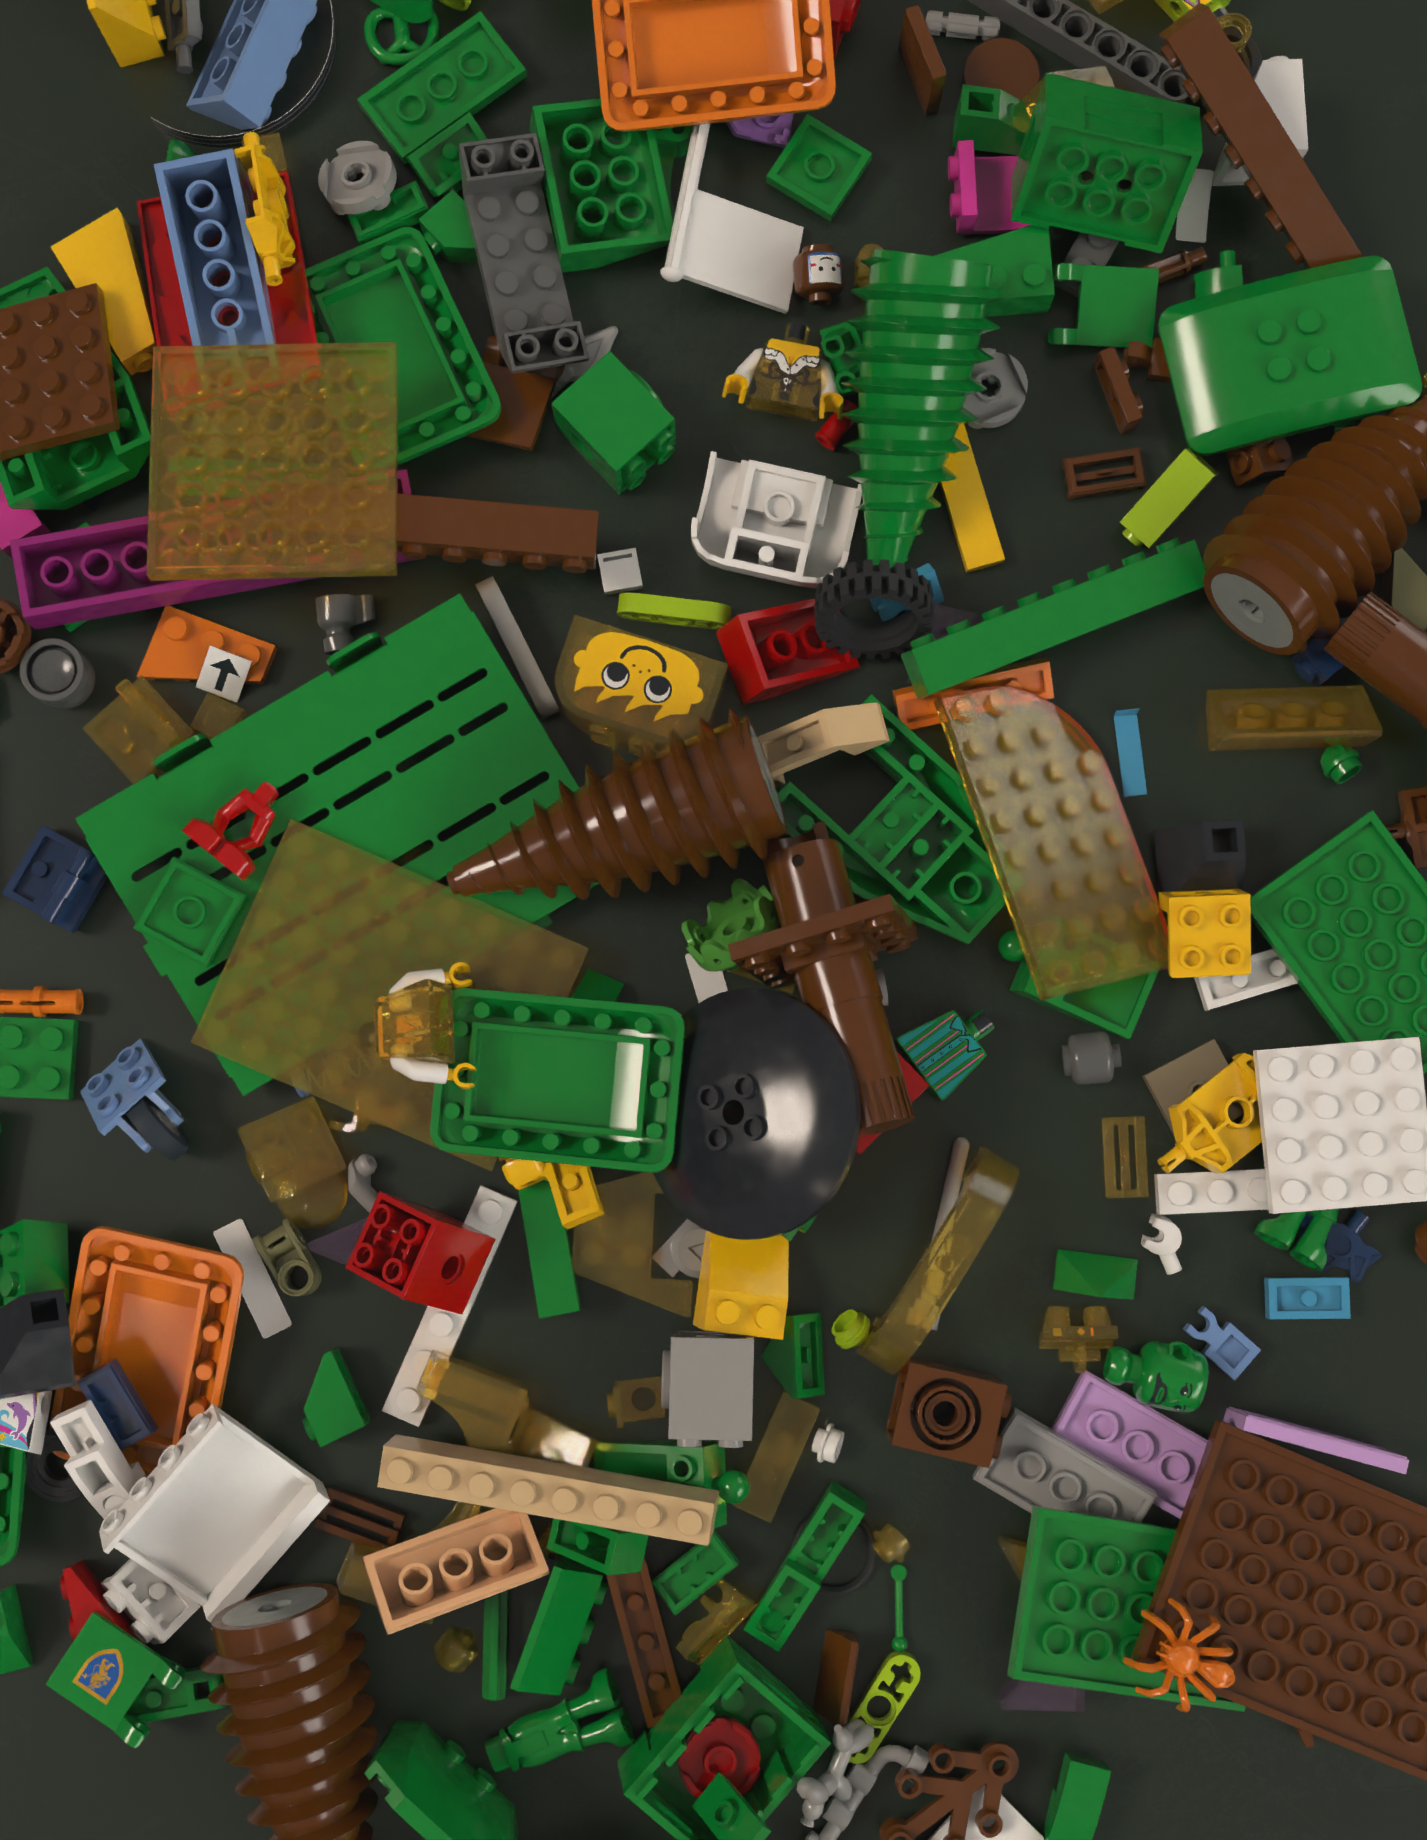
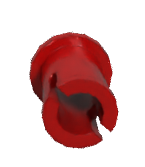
[814,399,858,451]

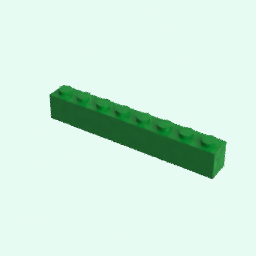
[900,538,1206,699]

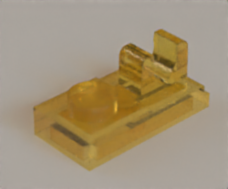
[676,1579,757,1665]

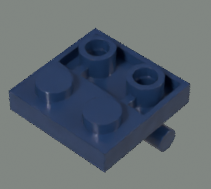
[2,825,108,934]

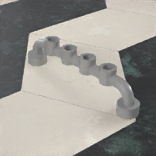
[805,1745,929,1840]

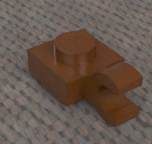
[1123,337,1171,383]

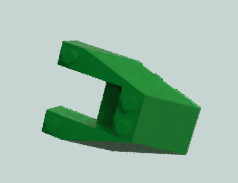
[778,694,1023,945]

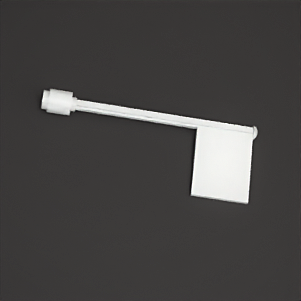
[660,124,804,314]

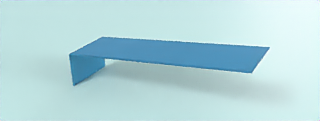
[1114,708,1147,797]

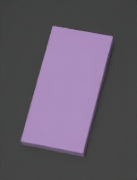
[1051,1369,1208,1519]
[1223,1406,1409,1474]

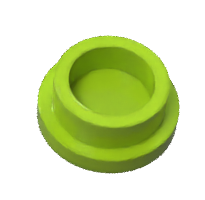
[832,1309,870,1349]

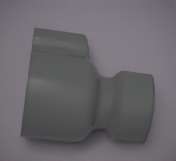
[315,594,376,655]

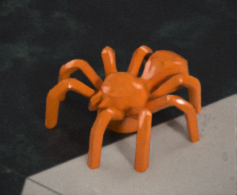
[1123,1598,1235,1713]

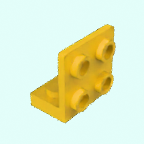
[1159,889,1251,978]

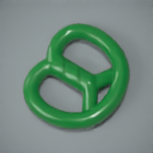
[364,7,439,66]

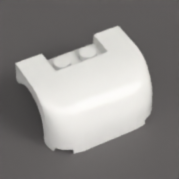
[691,451,862,588]

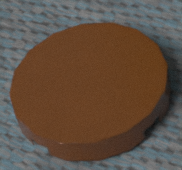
[962,37,1040,104]

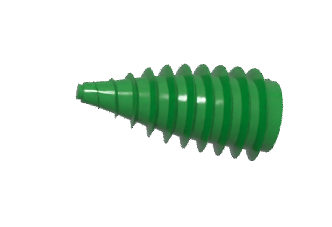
[841,249,1007,567]

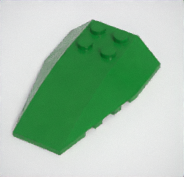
[0,267,155,510]

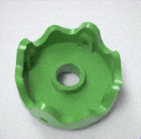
[682,878,780,972]

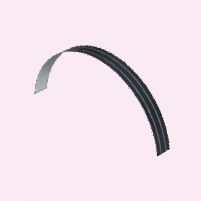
[150,0,337,147]

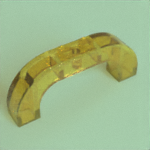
[856,1146,1019,1375]

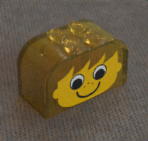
[555,615,728,757]

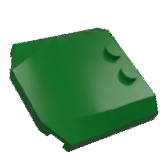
[364,1720,519,1840]

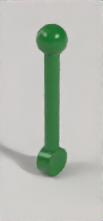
[890,1563,908,1652]

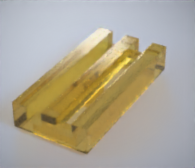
[1102,1116,1149,1198]

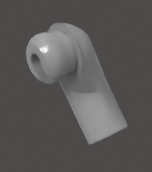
[348,1154,378,1213]

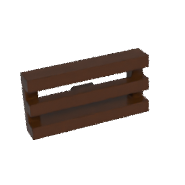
[1061,447,1147,500]
[314,1486,406,1551]

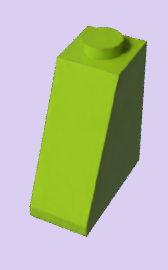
[1120,448,1220,548]

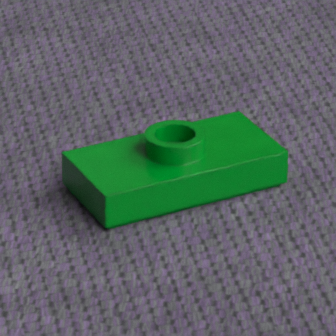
[347,180,429,245]
[651,1529,740,1615]
[692,1773,771,1840]

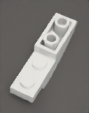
[50,1400,147,1519]

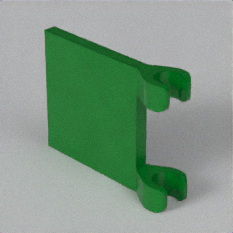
[1047,263,1159,348]

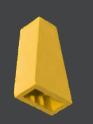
[51,207,158,376]

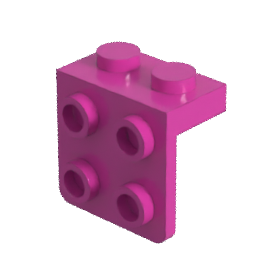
[948,140,1030,235]

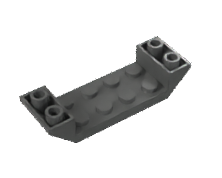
[458,133,589,374]

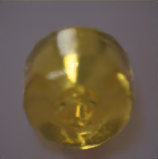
[434,1627,479,1673]

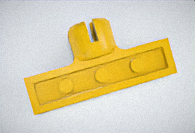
[499,1157,605,1230]

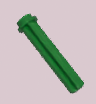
[482,1590,509,1701]

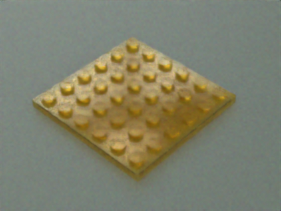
[147,342,398,581]

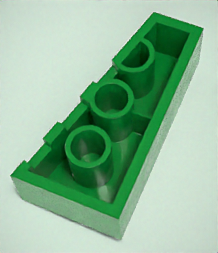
[935,225,1055,317]

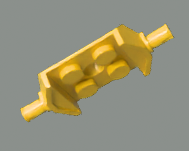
[234,132,295,286]
[1157,1053,1262,1173]

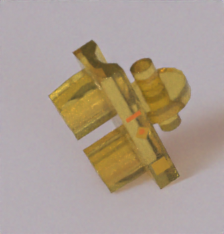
[1038,1306,1118,1373]

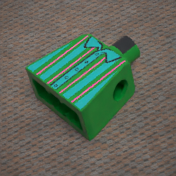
[893,1009,995,1102]

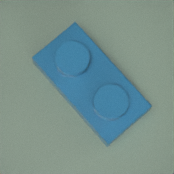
[1264,1277,1351,1319]

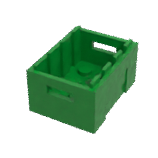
[1011,73,1203,254]
[617,1635,831,1840]

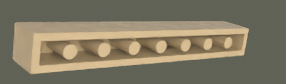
[377,1434,719,1546]

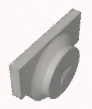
[651,1219,706,1278]

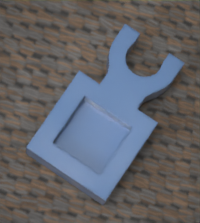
[1183,1306,1261,1381]

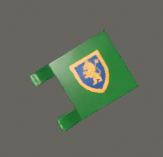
[45,1611,187,1748]

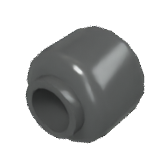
[1061,1031,1122,1085]

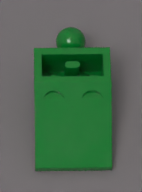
[998,917,1160,1040]
[594,1440,750,1529]

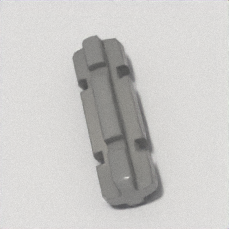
[926,10,1000,41]

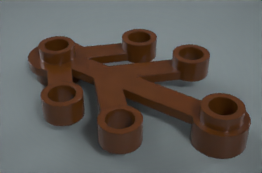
[879,1741,1019,1840]

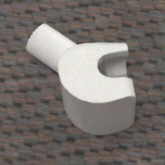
[1141,1213,1182,1275]

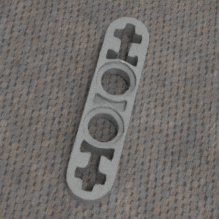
[475,576,560,720]

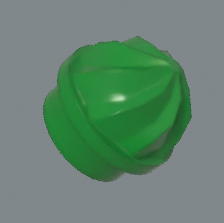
[1320,744,1363,785]

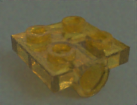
[237,1096,347,1204]

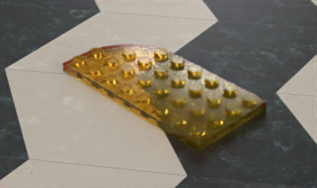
[934,686,1168,1001]

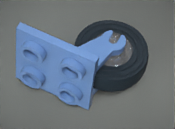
[80,1038,190,1161]

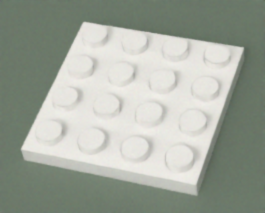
[1253,1037,1427,1214]

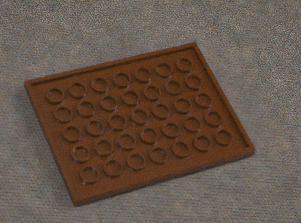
[1131,1420,1427,1781]

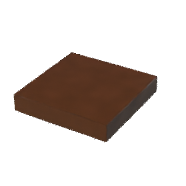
[898,5,947,116]

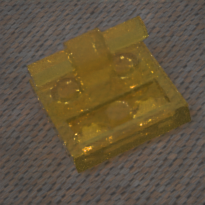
[83,676,197,784]

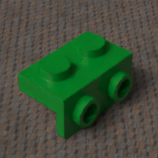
[405,112,488,198]

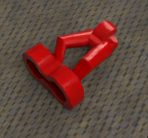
[181,782,279,881]

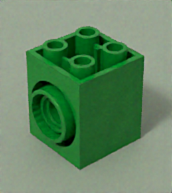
[551,351,676,495]

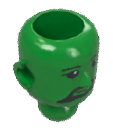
[1103,1341,1209,1414]

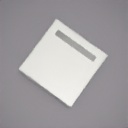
[597,548,643,595]

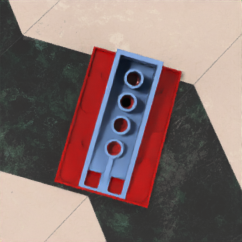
[137,149,324,412]

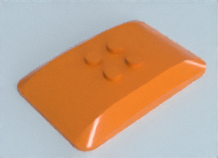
[592,0,836,132]
[49,1226,244,1477]

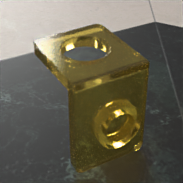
[607,1376,665,1428]

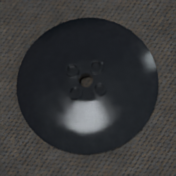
[652,988,861,1240]

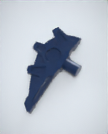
[1299,1210,1383,1282]

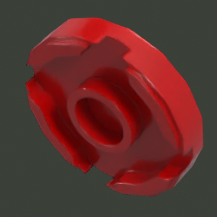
[677,1715,761,1798]

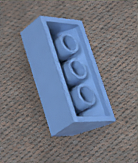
[186,0,317,130]

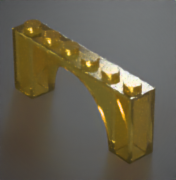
[336,1349,529,1625]

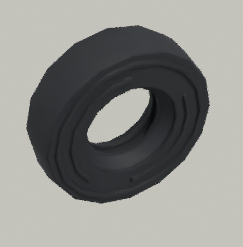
[26,1428,83,1502]

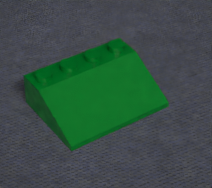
[529,98,673,273]

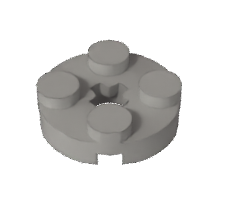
[318,141,397,215]
[963,348,1028,429]

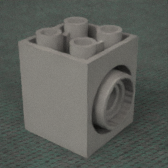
[661,1330,754,1448]

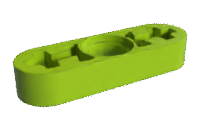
[617,592,732,630]
[842,1651,921,1764]

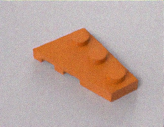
[136,606,278,685]

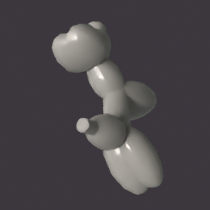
[796,1719,874,1828]

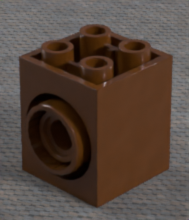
[885,1354,1012,1468]

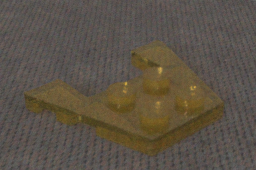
[573,1172,693,1317]

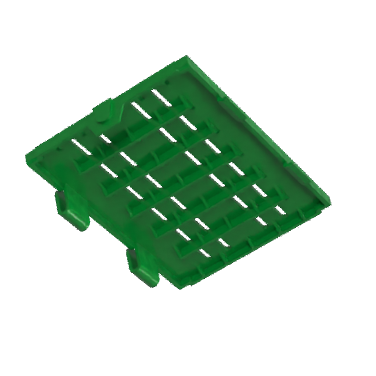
[75,593,600,1096]

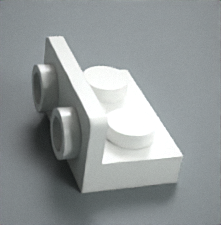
[100,1559,201,1644]

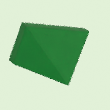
[1052,1249,1138,1300]
[760,1312,825,1399]

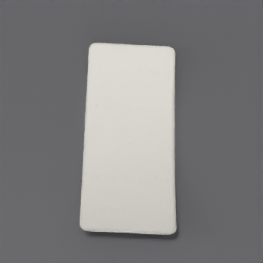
[1175,168,1214,243]

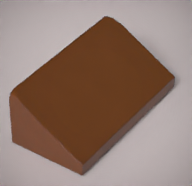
[813,1629,860,1727]

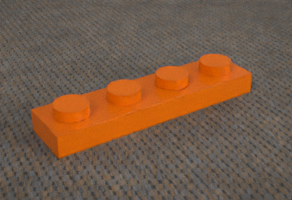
[892,656,1054,730]

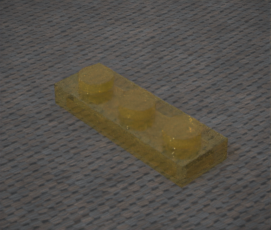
[733,1391,821,1523]

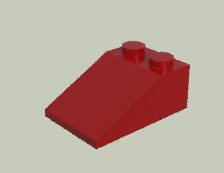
[716,598,860,705]

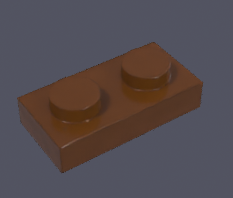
[1093,346,1144,435]

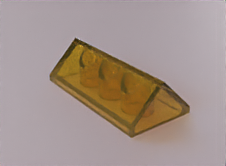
[1206,685,1383,751]

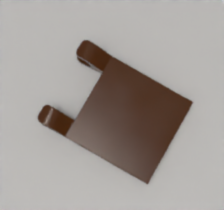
[466,336,566,451]

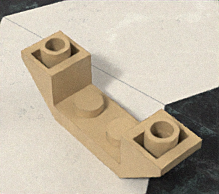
[758,703,890,788]

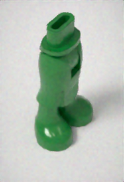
[1254,1208,1340,1272]
[485,1667,635,1773]

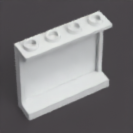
[99,1403,330,1622]

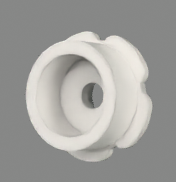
[812,1423,844,1463]

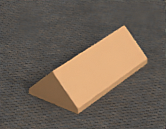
[363,1508,549,1635]

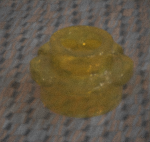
[873,1524,910,1563]

